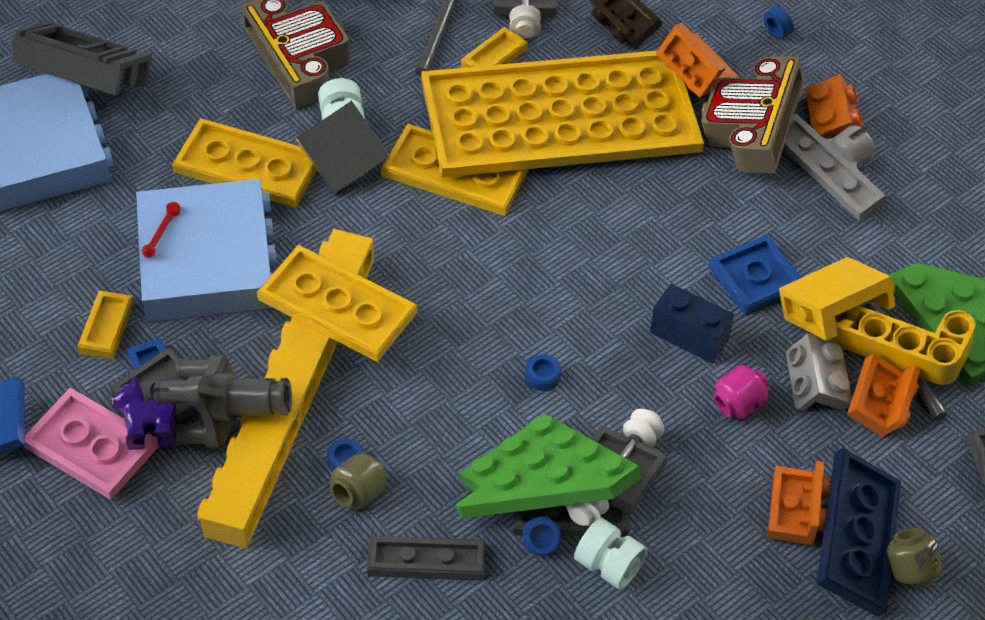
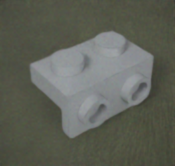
[786,333,852,411]

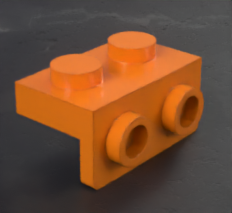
[805,74,864,139]
[847,353,921,437]
[767,461,829,545]

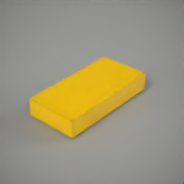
[461,27,528,68]
[77,290,135,360]

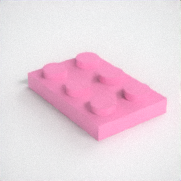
[23,388,159,500]

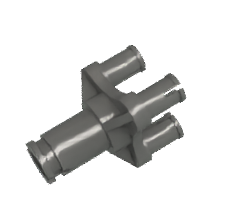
[154,355,293,448]

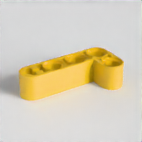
[829,305,975,385]

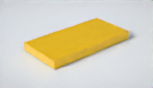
[172,118,317,208]
[381,123,529,216]
[257,244,418,362]

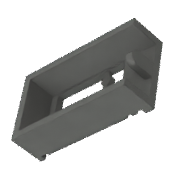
[12,21,152,96]

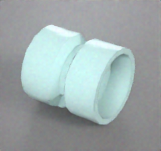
[318,78,365,120]
[574,517,648,590]

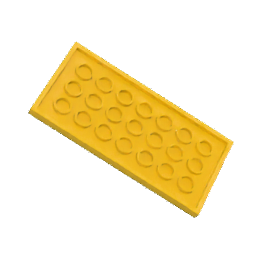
[421,50,704,178]

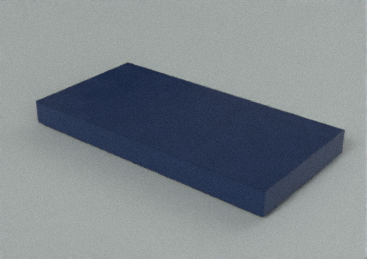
[817,448,901,617]

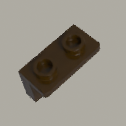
[589,0,663,50]

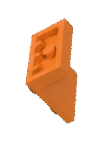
[656,23,738,98]

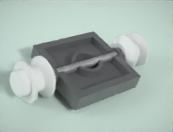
[494,0,557,39]
[566,409,667,526]

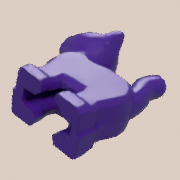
[112,376,177,450]

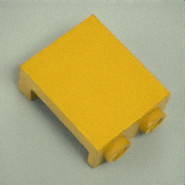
[779,257,895,341]

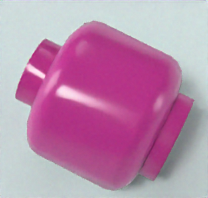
[713,365,769,420]

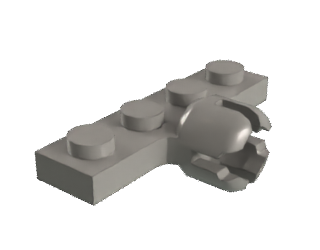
[783,113,886,221]

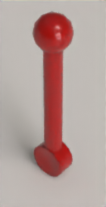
[142,202,180,258]

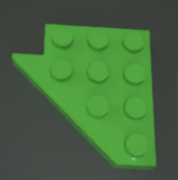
[889,263,985,385]
[455,414,642,518]

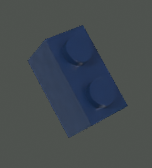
[650,283,734,364]

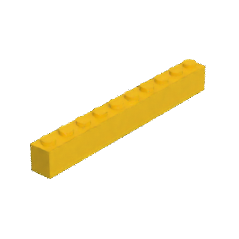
[197,229,374,549]

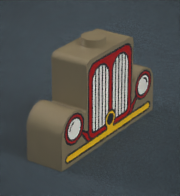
[241,0,350,110]
[701,56,805,174]

